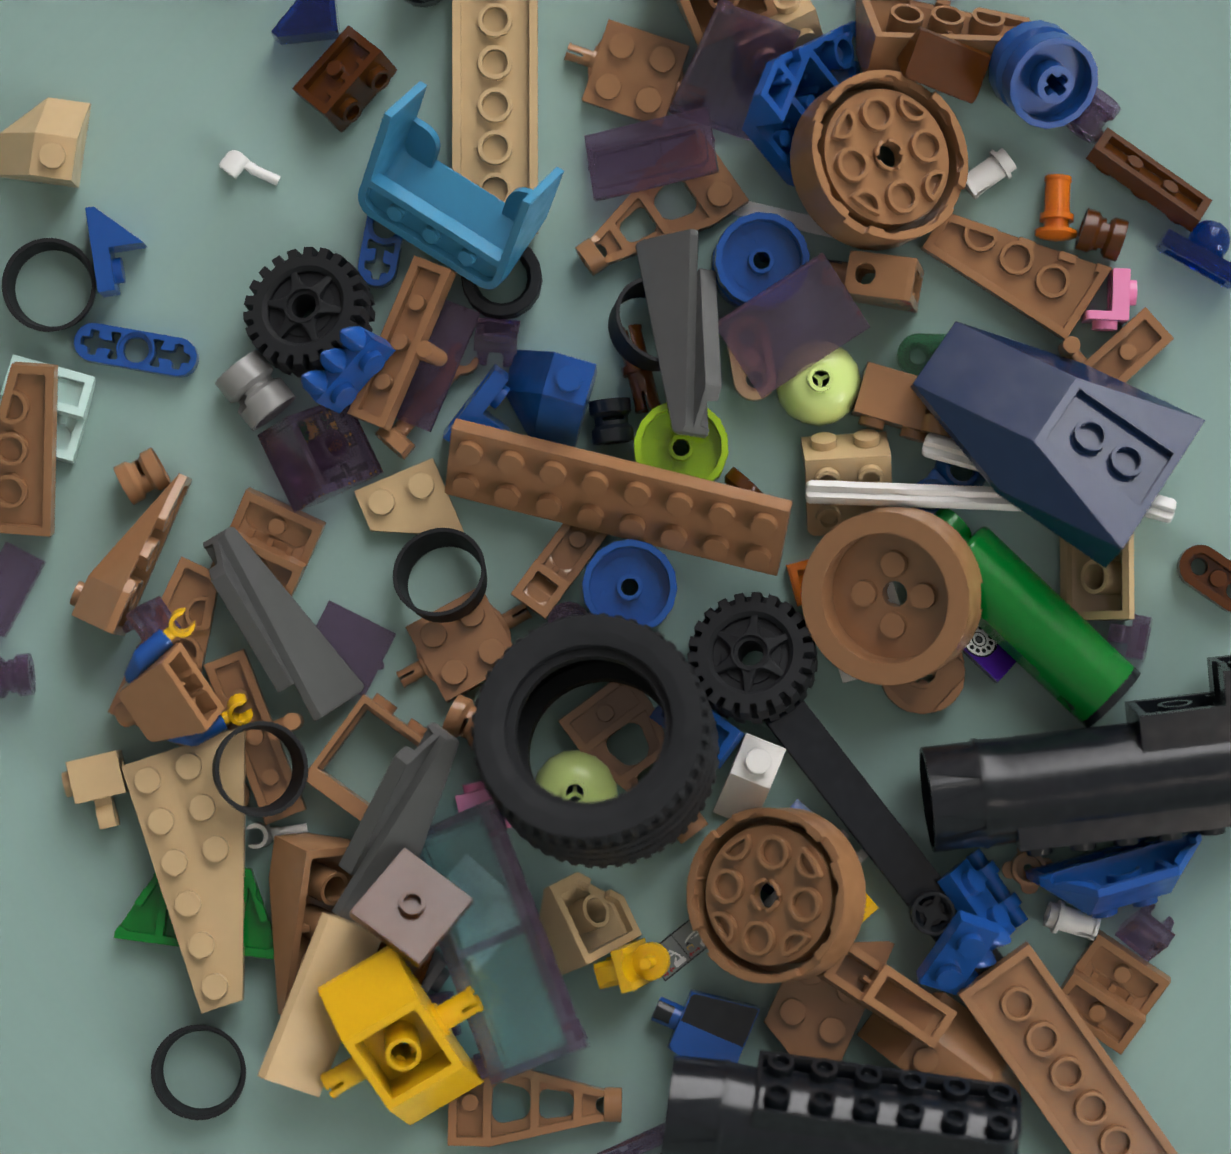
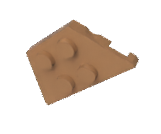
[763,941,895,1061]

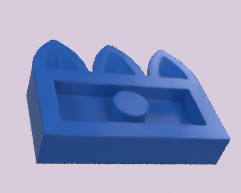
[301,326,396,414]
[916,910,1011,996]

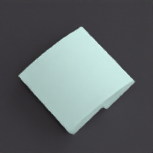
[0,354,96,465]

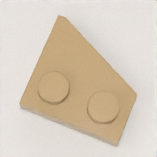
[354,458,465,534]

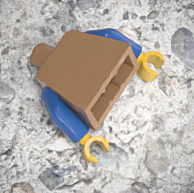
[115,608,253,747]

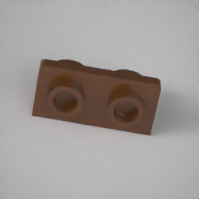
[292,25,397,132]

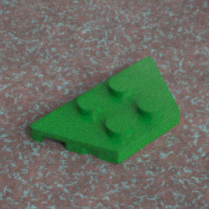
[114,867,274,959]

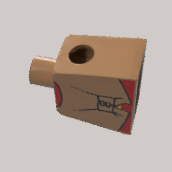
[822,250,924,313]

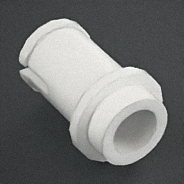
[965,148,1017,199]
[1043,900,1101,941]

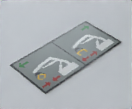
[659,919,706,981]

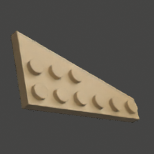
[121,727,246,1014]

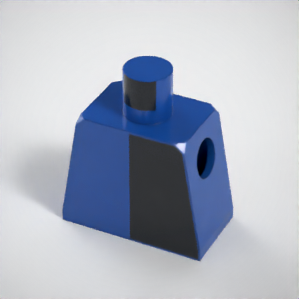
[651,989,760,1063]

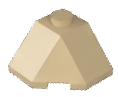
[0,97,91,188]
[536,872,642,978]

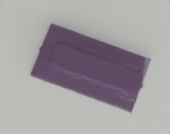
[584,106,719,202]

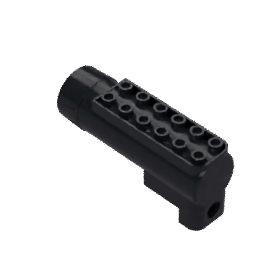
[919,655,1231,856]
[661,1050,1022,1154]

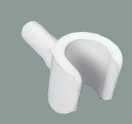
[219,150,281,186]
[245,822,308,849]

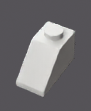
[713,732,786,819]

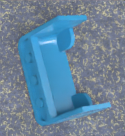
[358,81,564,289]

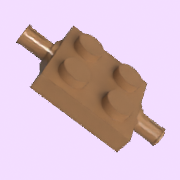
[564,19,707,129]
[396,588,532,703]

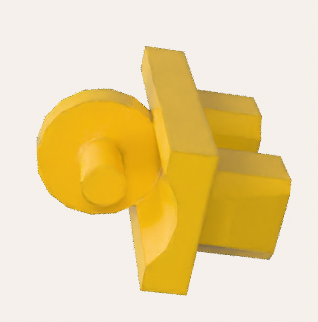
[593,938,670,994]

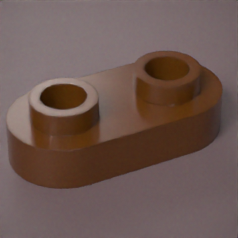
[1177,545,1231,613]

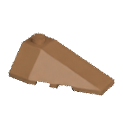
[855,0,1030,72]
[70,473,192,636]
[269,833,353,1015]

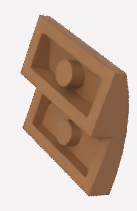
[210,487,327,596]
[1060,929,1171,1055]

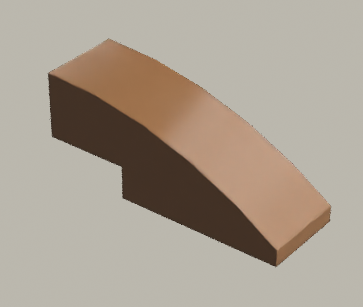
[817,944,958,1049]

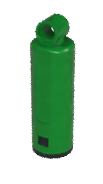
[935,508,1141,728]

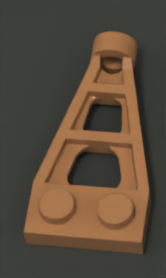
[575,130,749,276]
[558,682,708,844]
[447,1058,622,1147]

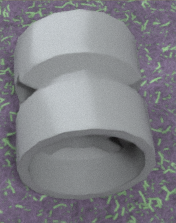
[215,350,296,431]

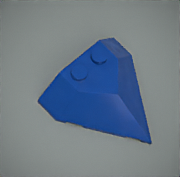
[742,20,860,187]

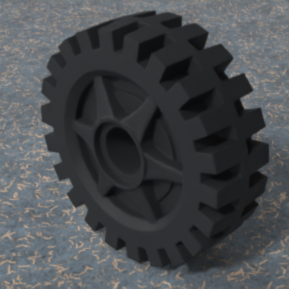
[243,247,375,378]
[687,592,818,724]

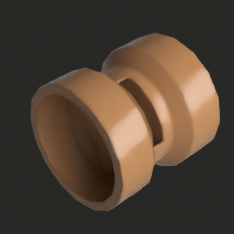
[113,447,171,505]
[442,694,476,746]

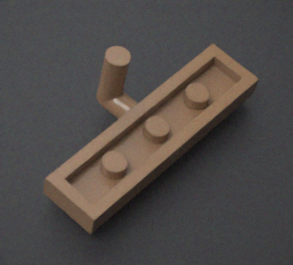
[347,255,457,432]
[1058,307,1174,383]
[204,649,307,825]

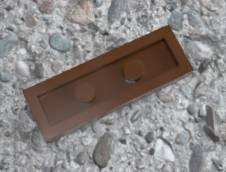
[1086,127,1212,232]

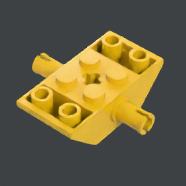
[318,946,484,1126]

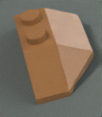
[857,991,1022,1099]

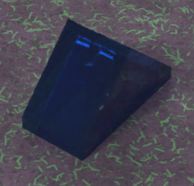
[271,0,341,45]

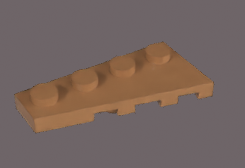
[921,214,1112,340]
[108,556,218,746]

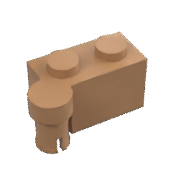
[851,362,951,443]

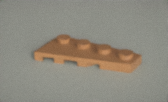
[0,362,58,537]

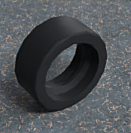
[461,247,543,320]

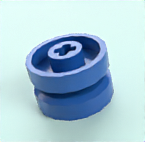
[988,20,1098,129]
[710,212,810,313]
[582,539,677,629]

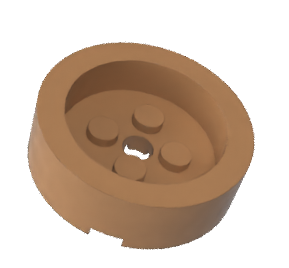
[790,70,968,251]
[801,507,983,685]
[686,808,866,984]

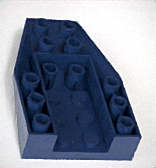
[911,321,1205,568]

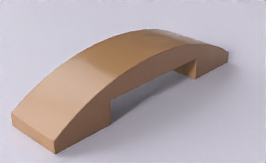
[510,456,613,619]

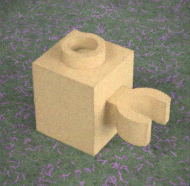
[62,750,129,830]

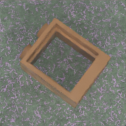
[307,693,427,821]

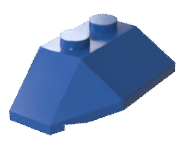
[1025,831,1202,919]

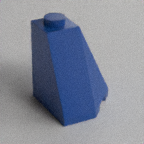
[505,349,597,447]

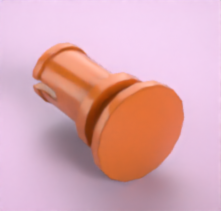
[1034,174,1078,242]

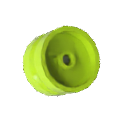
[634,402,728,482]

